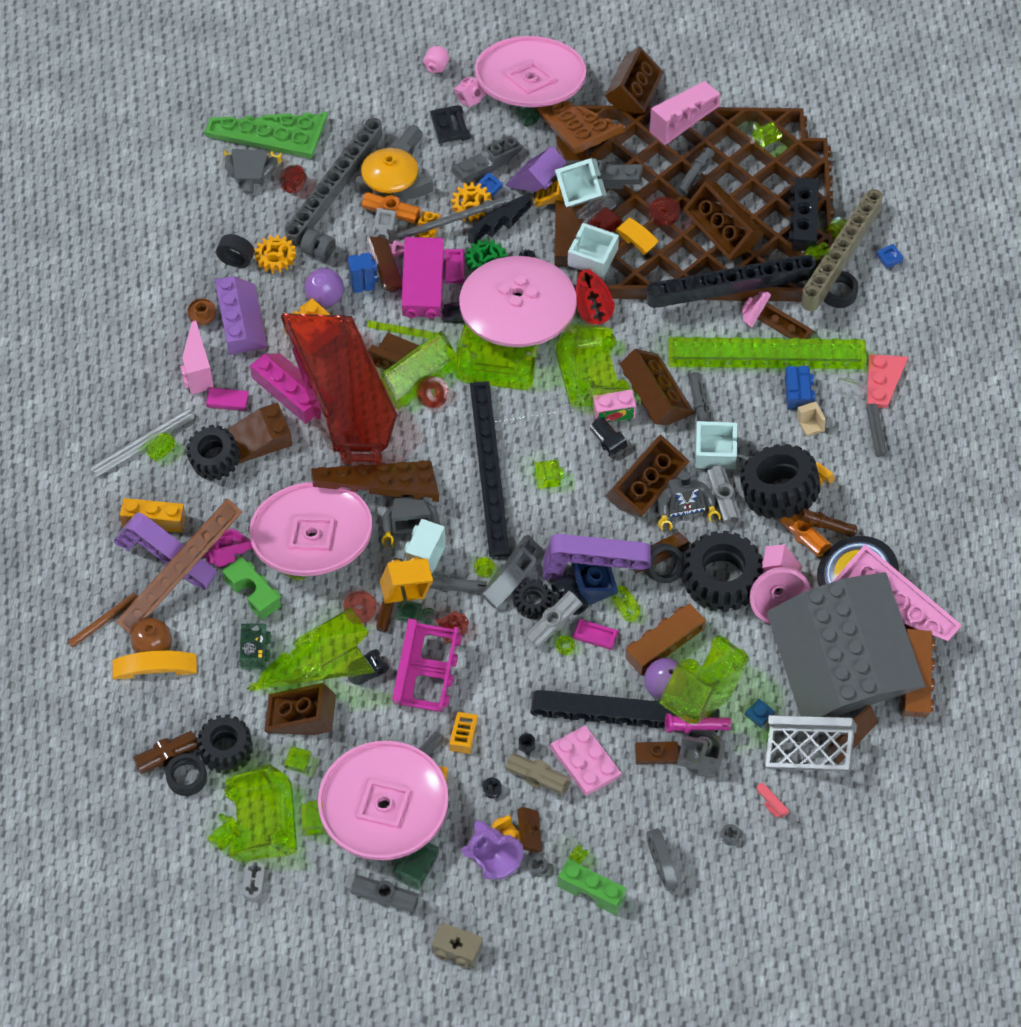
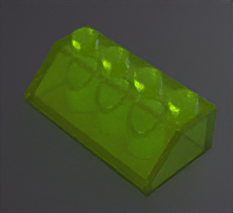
[381,330,458,410]

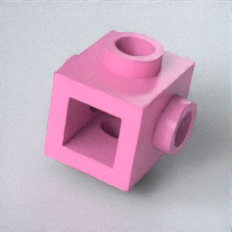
[453,77,487,107]

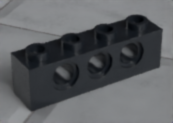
[788,177,819,252]

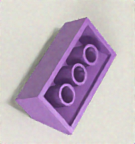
[215,276,267,355]

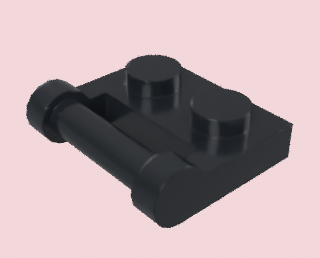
[430,105,471,144]

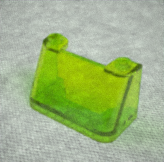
[455,324,541,390]
[555,324,630,407]
[224,764,297,862]

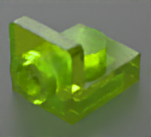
[752,121,782,148]
[207,813,241,851]

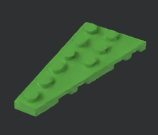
[204,111,328,159]

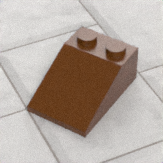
[228,402,293,463]
[264,683,336,735]

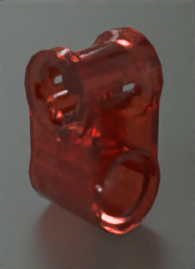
[588,207,622,233]

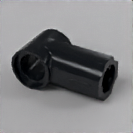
[590,417,628,457]
[551,574,589,615]

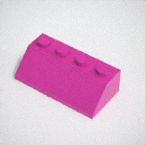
[250,353,334,424]

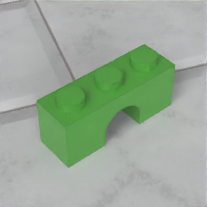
[222,556,281,621]
[557,859,627,916]

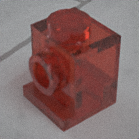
[435,610,469,644]

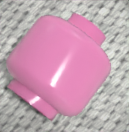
[423,46,450,74]

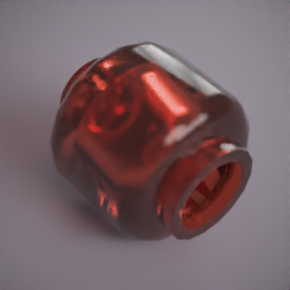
[279,165,307,194]

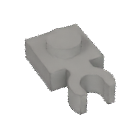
[374,208,397,242]

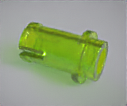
[805,242,830,261]

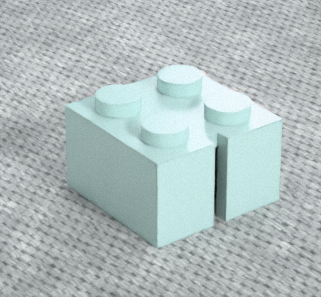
[555,158,607,207]
[568,223,619,278]
[695,421,737,470]
[404,519,446,574]

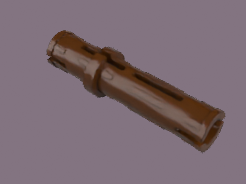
[798,508,857,537]

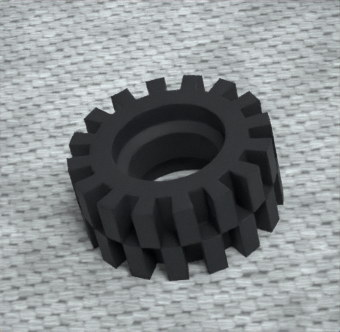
[515,579,552,619]

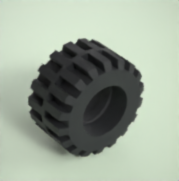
[186,425,241,481]
[197,715,253,774]

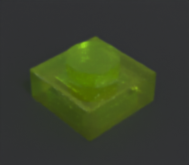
[284,746,312,774]

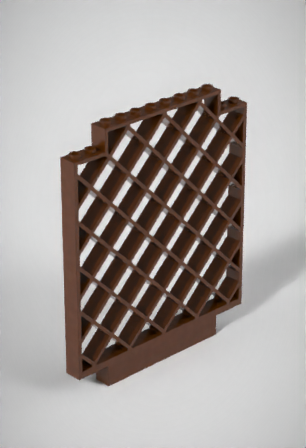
[554,105,835,302]

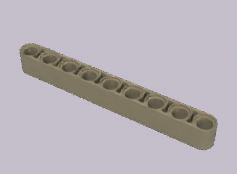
[801,189,883,311]

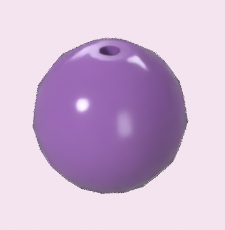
[304,267,344,308]
[644,658,688,701]

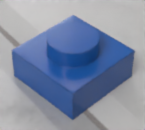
[476,172,503,198]
[876,244,903,269]
[745,698,775,728]

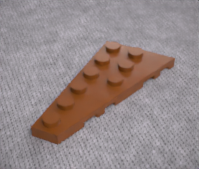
[532,100,625,154]

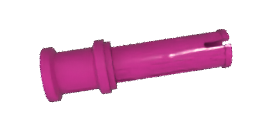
[665,713,731,733]

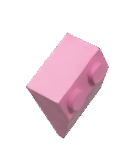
[180,321,214,394]

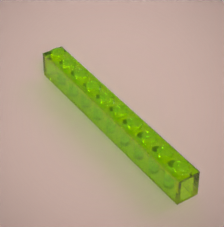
[668,336,867,369]

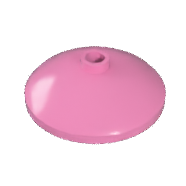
[750,567,811,624]

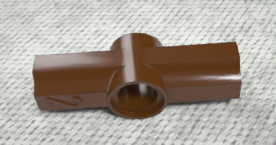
[133,730,199,775]

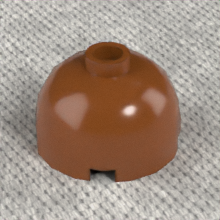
[130,618,173,653]

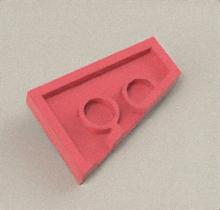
[867,354,908,408]

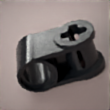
[348,649,389,685]

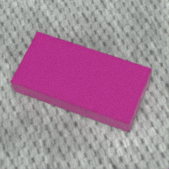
[445,249,465,284]
[206,387,249,411]
[572,619,619,650]

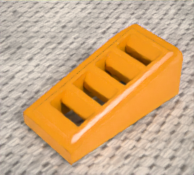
[534,179,564,207]
[449,712,478,754]

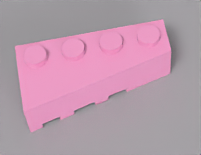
[650,81,720,145]

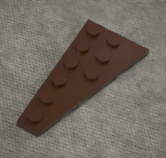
[311,460,439,502]

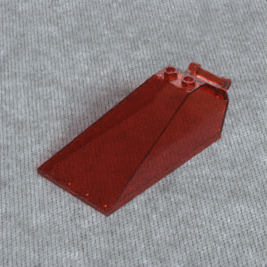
[281,313,398,464]

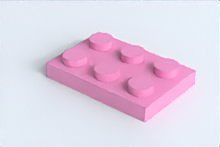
[550,725,622,797]

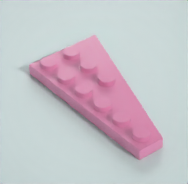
[833,544,962,642]

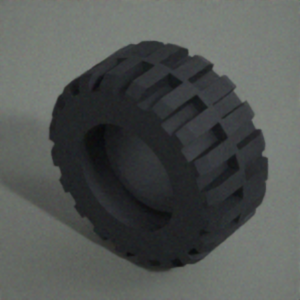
[740,444,821,520]
[683,531,763,612]

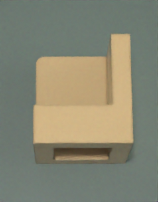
[797,402,826,437]

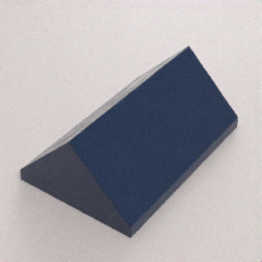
[571,563,618,605]

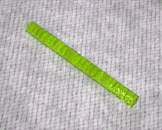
[367,320,445,341]

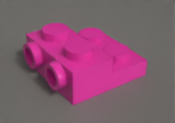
[203,528,253,567]

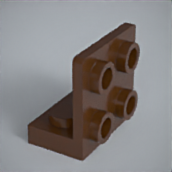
[368,333,422,378]

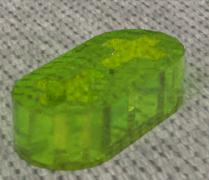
[611,586,640,622]

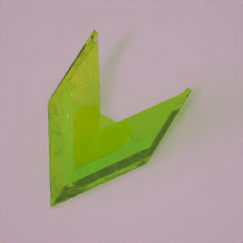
[246,608,375,691]

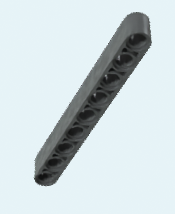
[285,118,383,246]

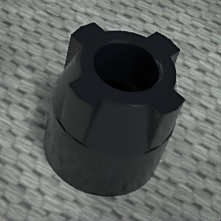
[518,733,535,755]

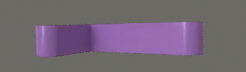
[114,513,217,590]
[543,534,651,581]

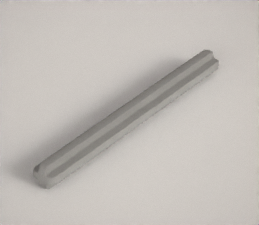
[90,409,195,477]

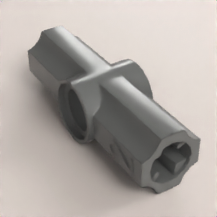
[390,125,423,155]
[351,875,419,913]

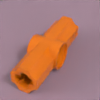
[362,192,421,224]
[778,514,831,557]

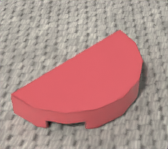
[757,782,789,818]

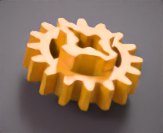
[451,182,492,223]
[254,235,296,274]

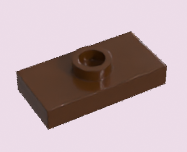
[635,741,679,765]
[517,807,542,853]

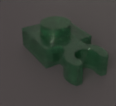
[396,600,435,625]

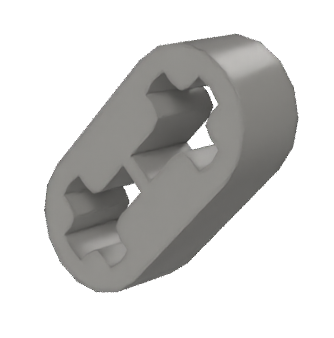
[242,860,265,902]

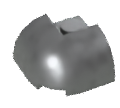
[677,730,725,776]

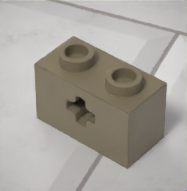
[431,922,483,968]

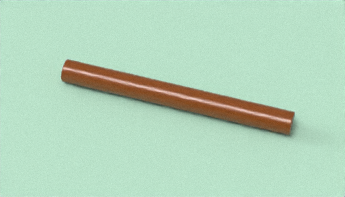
[67,593,137,648]

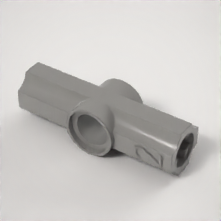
[707,465,741,526]
[525,591,582,648]

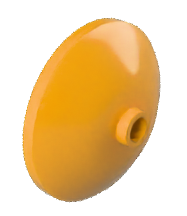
[361,148,418,193]

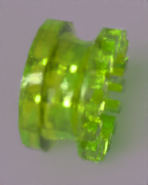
[556,635,575,655]
[568,844,589,865]

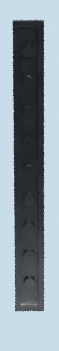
[470,381,510,557]

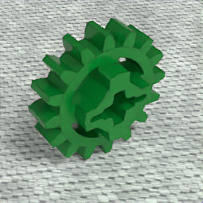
[466,238,507,273]

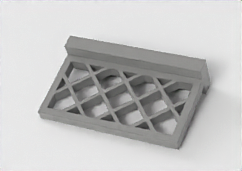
[765,716,857,772]

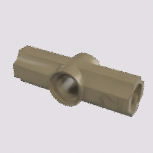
[505,753,571,795]

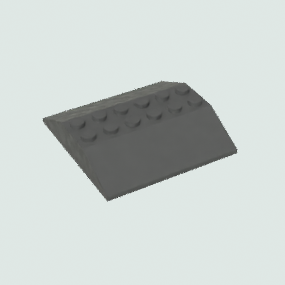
[767,572,925,717]

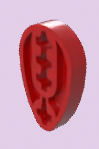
[576,269,615,325]

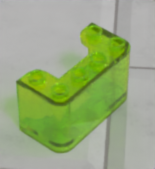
[659,635,749,724]

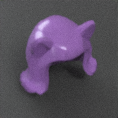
[461,820,524,880]

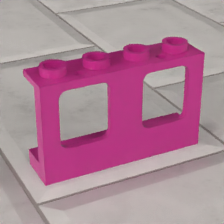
[392,619,462,713]

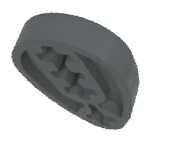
[646,828,678,891]

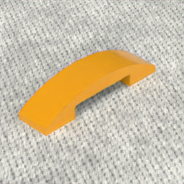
[113,651,197,680]

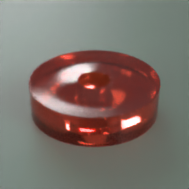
[649,197,680,226]
[417,376,449,408]
[343,591,377,623]

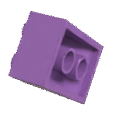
[505,146,567,192]

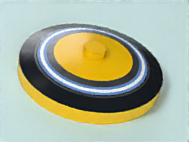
[817,536,900,586]

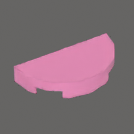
[742,291,771,328]

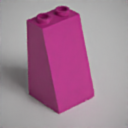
[402,237,445,318]

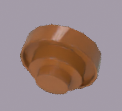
[187,298,216,326]

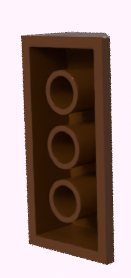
[605,46,664,114]
[683,181,764,261]
[620,349,695,426]
[605,434,690,517]

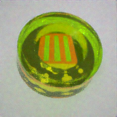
[474,557,494,578]

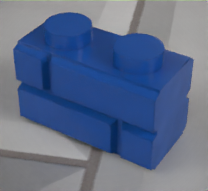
[348,252,378,293]
[785,366,815,409]

